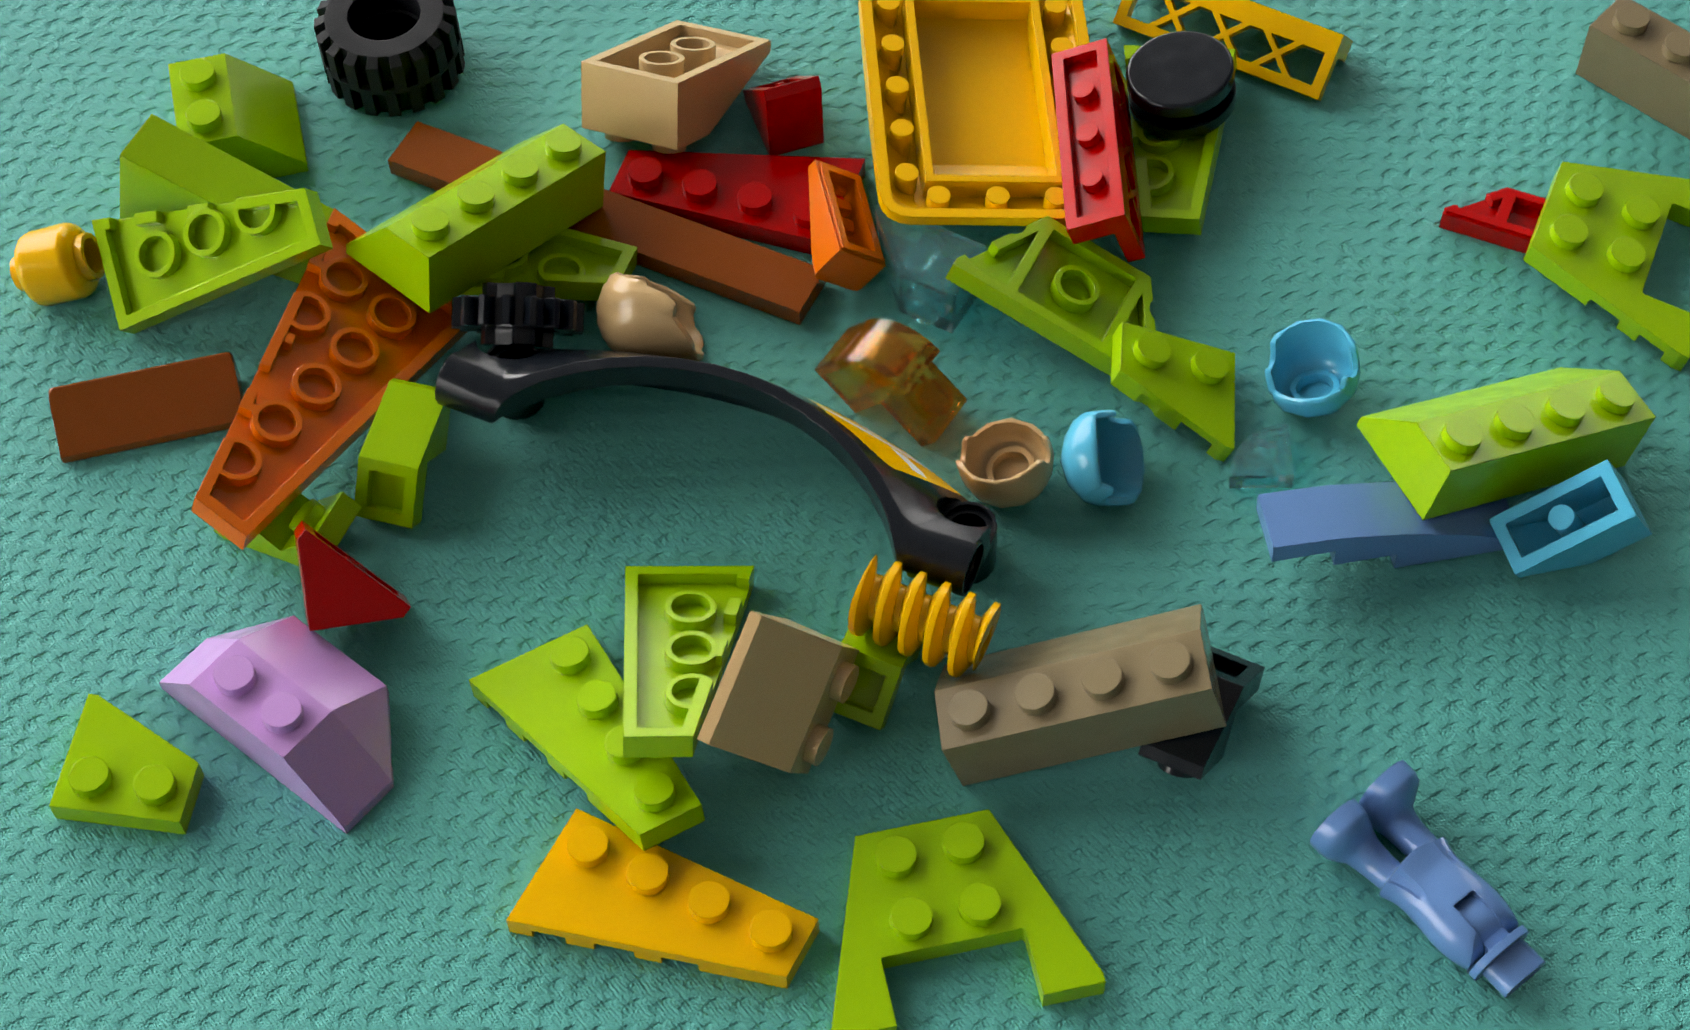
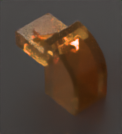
[814,318,967,447]

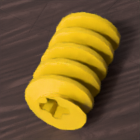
[848,554,1001,678]

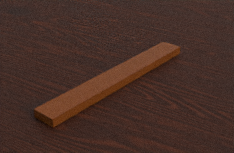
[388,121,826,325]

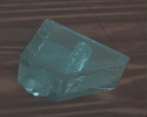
[875,205,987,334]

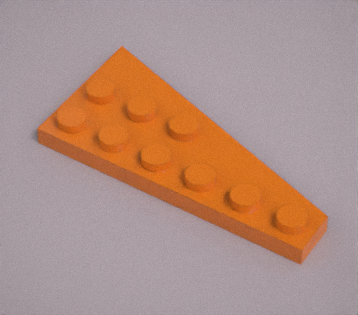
[191,208,468,550]

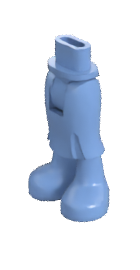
[1310,760,1545,998]

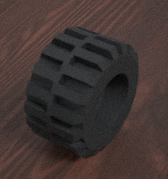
[314,0,465,117]

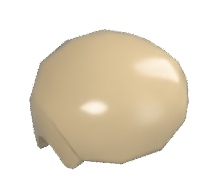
[955,418,1054,508]

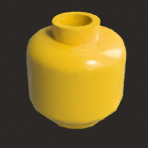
[10,223,105,306]

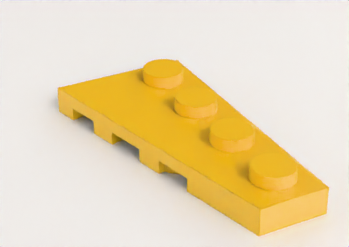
[506,808,820,989]

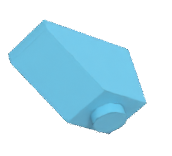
[1489,459,1652,578]

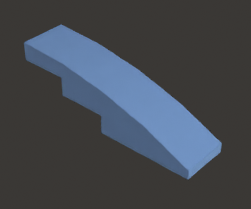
[1256,482,1510,568]

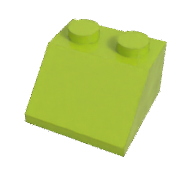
[168,53,309,178]

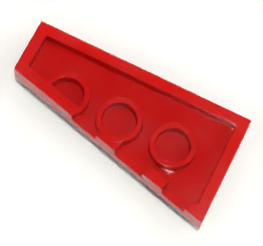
[609,150,866,254]

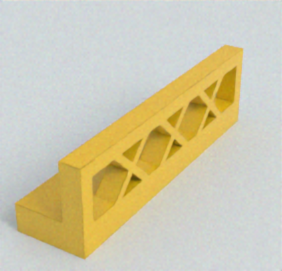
[1113,0,1353,101]

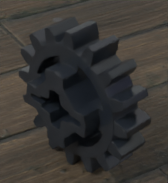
[451,282,585,349]

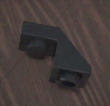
[1138,646,1265,780]

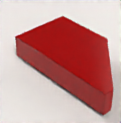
[1439,187,1546,254]

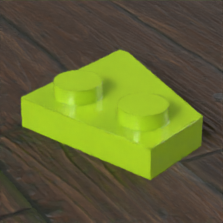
[1111,321,1235,462]
[49,694,205,835]

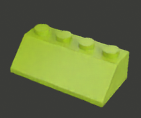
[346,124,606,313]
[1357,367,1656,520]

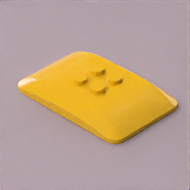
[858,0,1090,226]

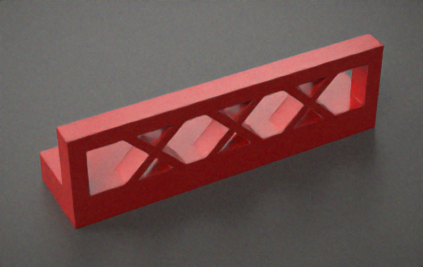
[1051,38,1145,263]

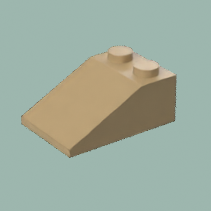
[581,20,771,154]

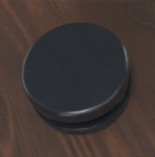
[1126,31,1237,140]

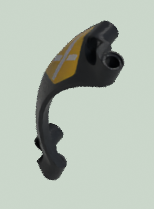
[435,340,997,597]

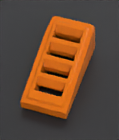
[808,160,886,291]

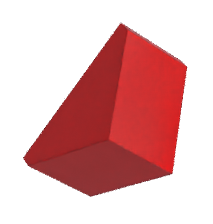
[743,75,824,155]
[294,521,411,631]

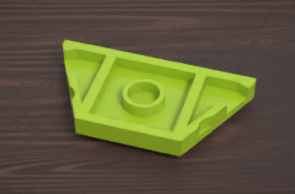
[945,216,1156,376]

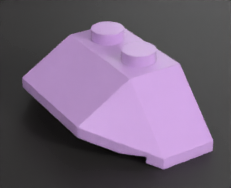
[159,615,394,834]

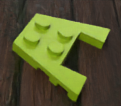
[1523,161,1690,372]
[831,809,1106,1030]

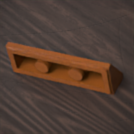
[48,352,243,463]

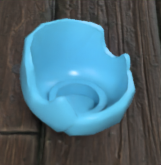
[1265,318,1361,418]
[1060,410,1145,506]

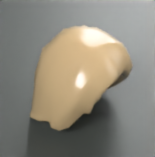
[596,272,704,361]

